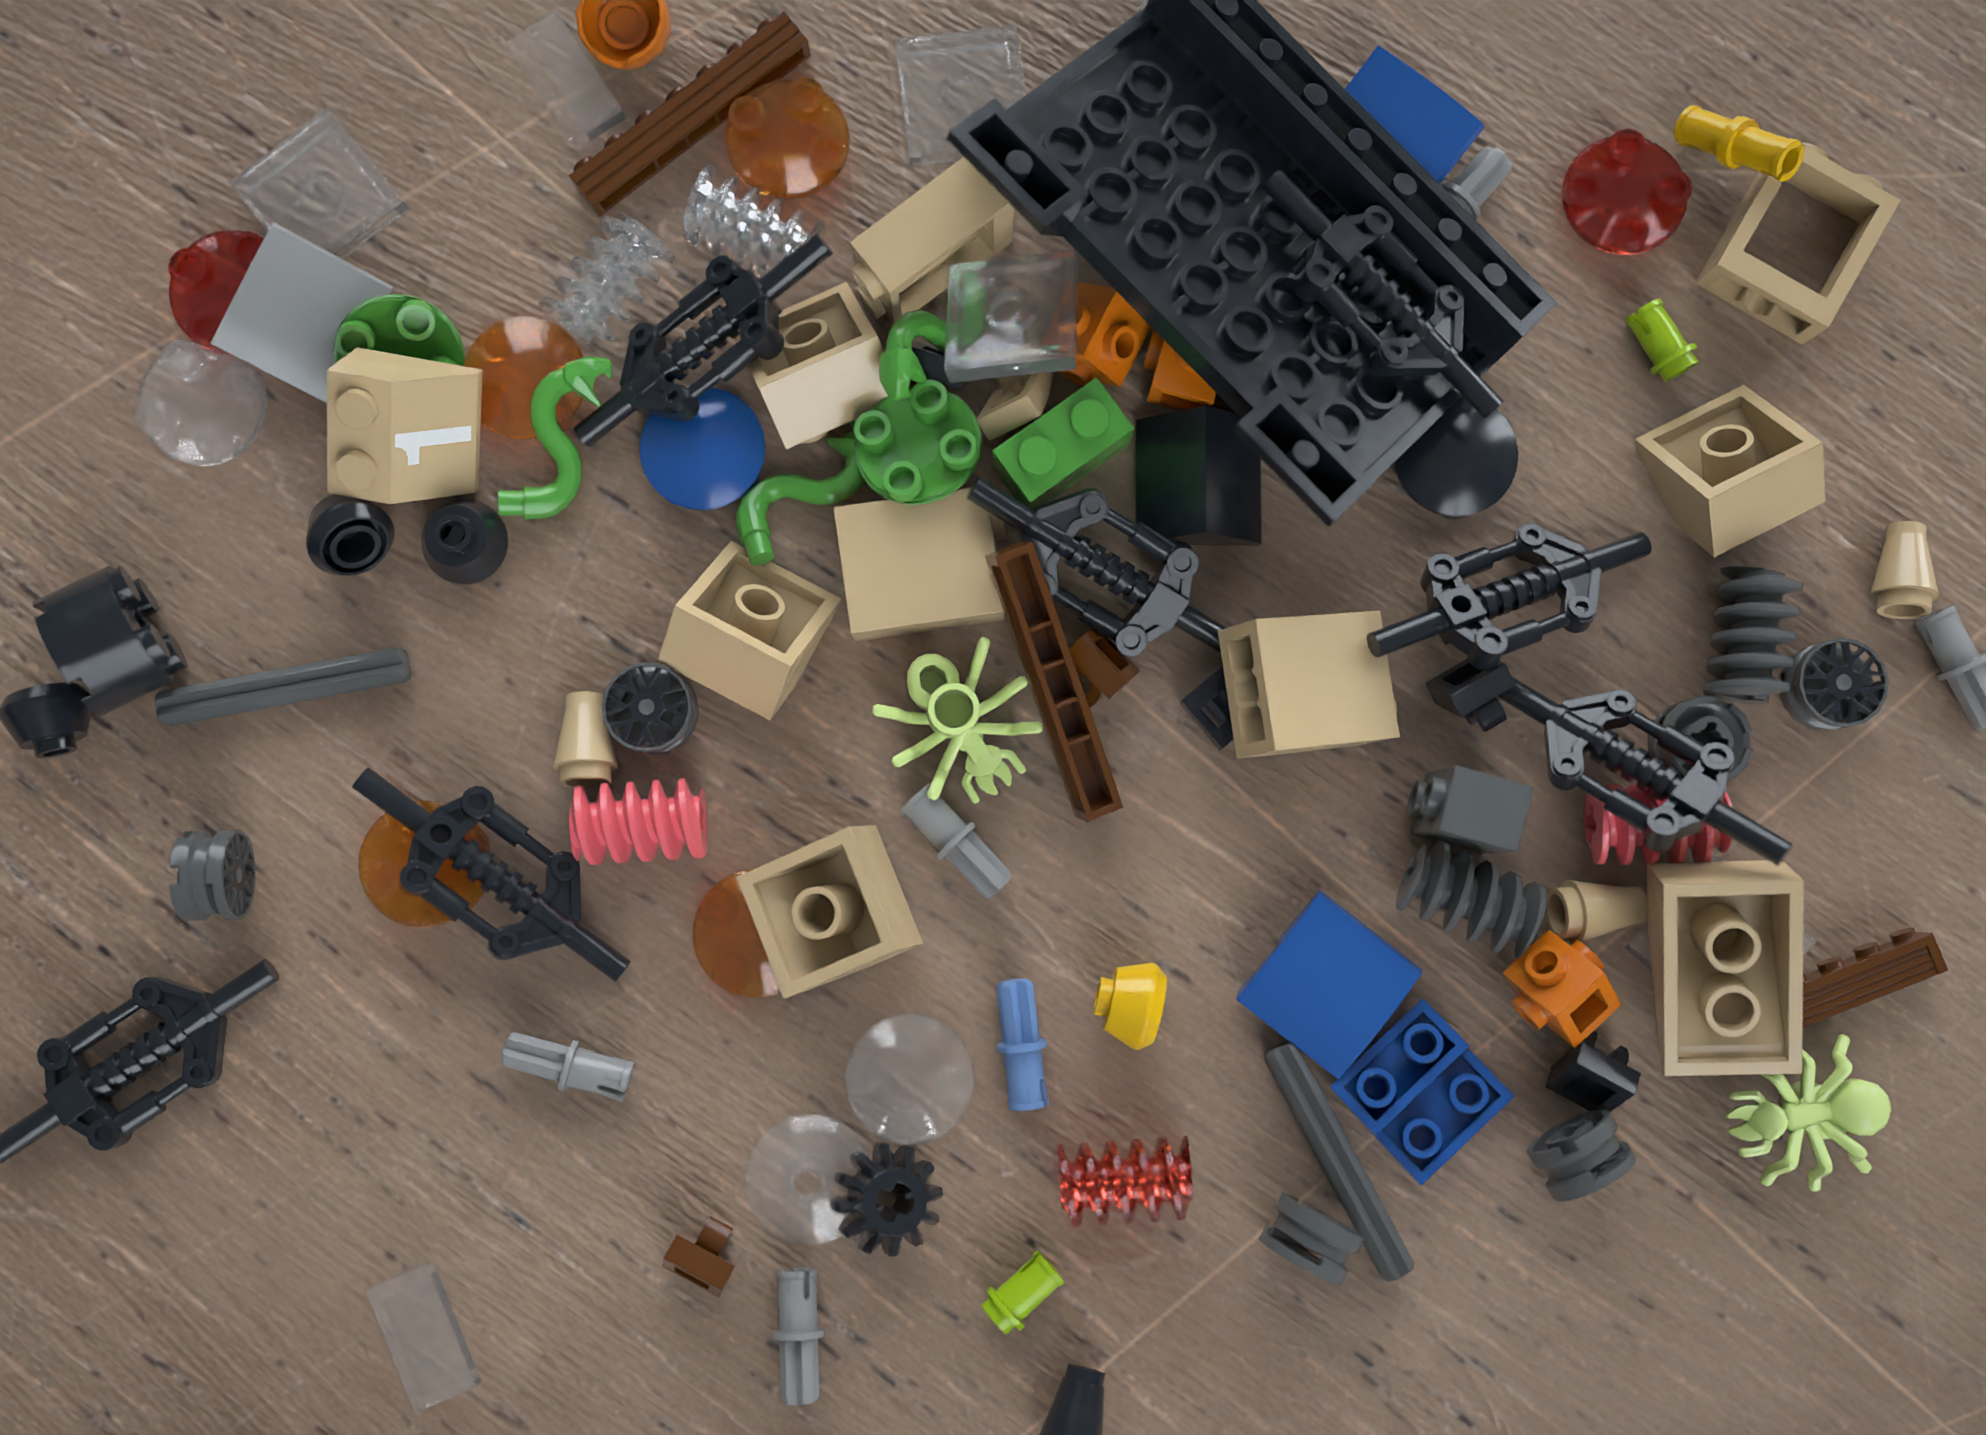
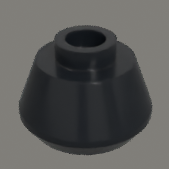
[306,494,394,576]
[422,499,508,585]
[0,682,92,758]

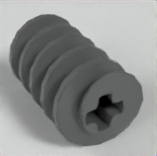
[1703,566,1804,704]
[1395,839,1547,958]

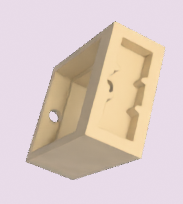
[1695,137,1901,345]
[850,157,1014,326]

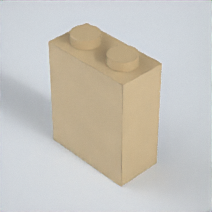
[833,488,1006,641]
[1218,611,1400,759]

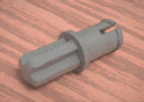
[1441,147,1512,220]
[1914,604,1986,731]
[900,784,1012,899]
[501,1032,635,1102]
[772,1267,825,1405]

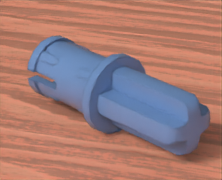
[996,978,1049,1111]

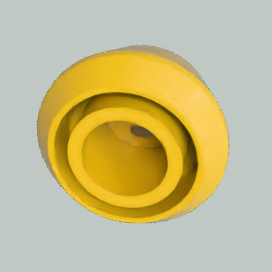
[1093,962,1167,1050]

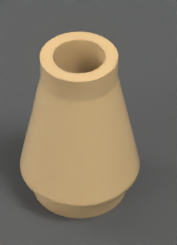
[1870,521,1939,619]
[553,691,618,789]
[1545,880,1647,943]

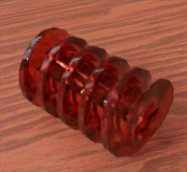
[1057,1136,1193,1227]

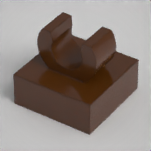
[1069,629,1140,708]
[662,1216,735,1298]

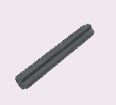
[155,647,411,726]
[1264,1041,1414,1282]

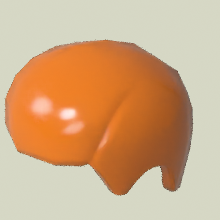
[575,0,671,70]

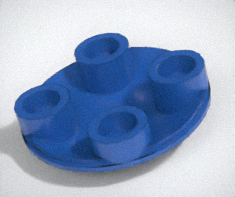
[640,387,765,510]

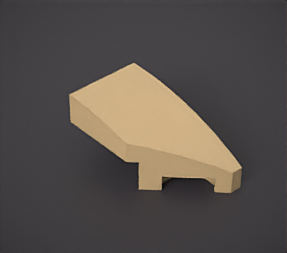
[977,322,1054,441]

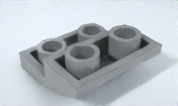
[210,222,393,403]

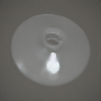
[746,1114,872,1245]

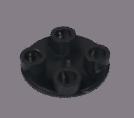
[1391,396,1518,520]

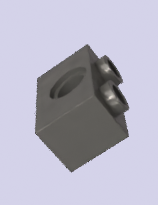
[1406,765,1534,854]

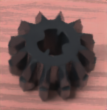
[830,1141,944,1257]

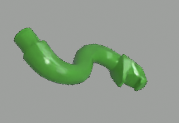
[879,265,990,401]
[498,356,613,520]
[736,418,865,565]

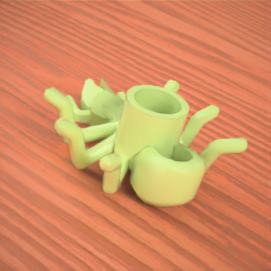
[872,637,1043,804]
[1724,1034,1891,1192]

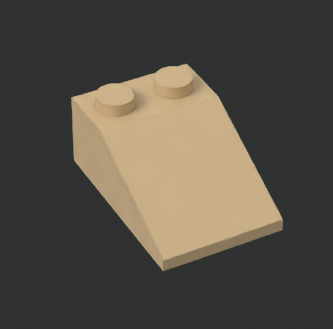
[1647,860,1804,1076]

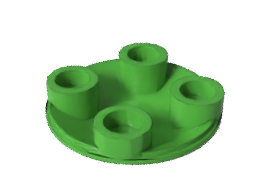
[333,294,465,366]
[854,380,982,505]

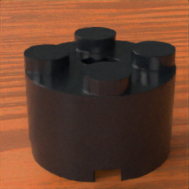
[33,566,188,716]

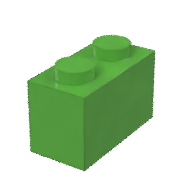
[992,377,1135,510]

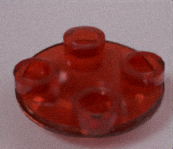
[1561,129,1693,255]
[168,230,264,355]

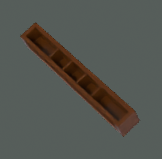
[569,12,811,218]
[985,542,1123,822]
[1803,928,1949,1028]

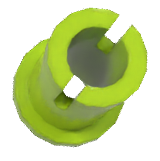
[1624,298,1699,383]
[981,1250,1066,1335]

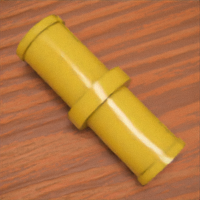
[1674,105,1804,182]

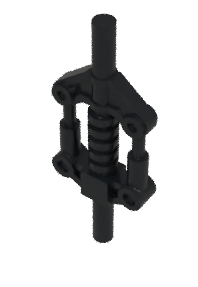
[1262,169,1504,419]
[573,233,833,447]
[966,477,1226,656]
[1367,523,1651,671]
[1497,677,1793,866]
[352,767,631,982]
[0,959,279,1163]

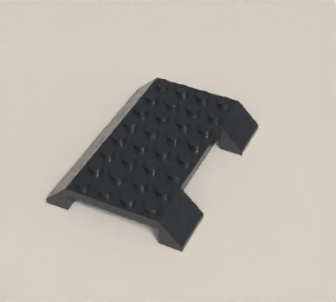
[946,0,1557,528]

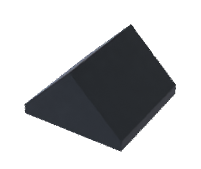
[1135,405,1262,546]

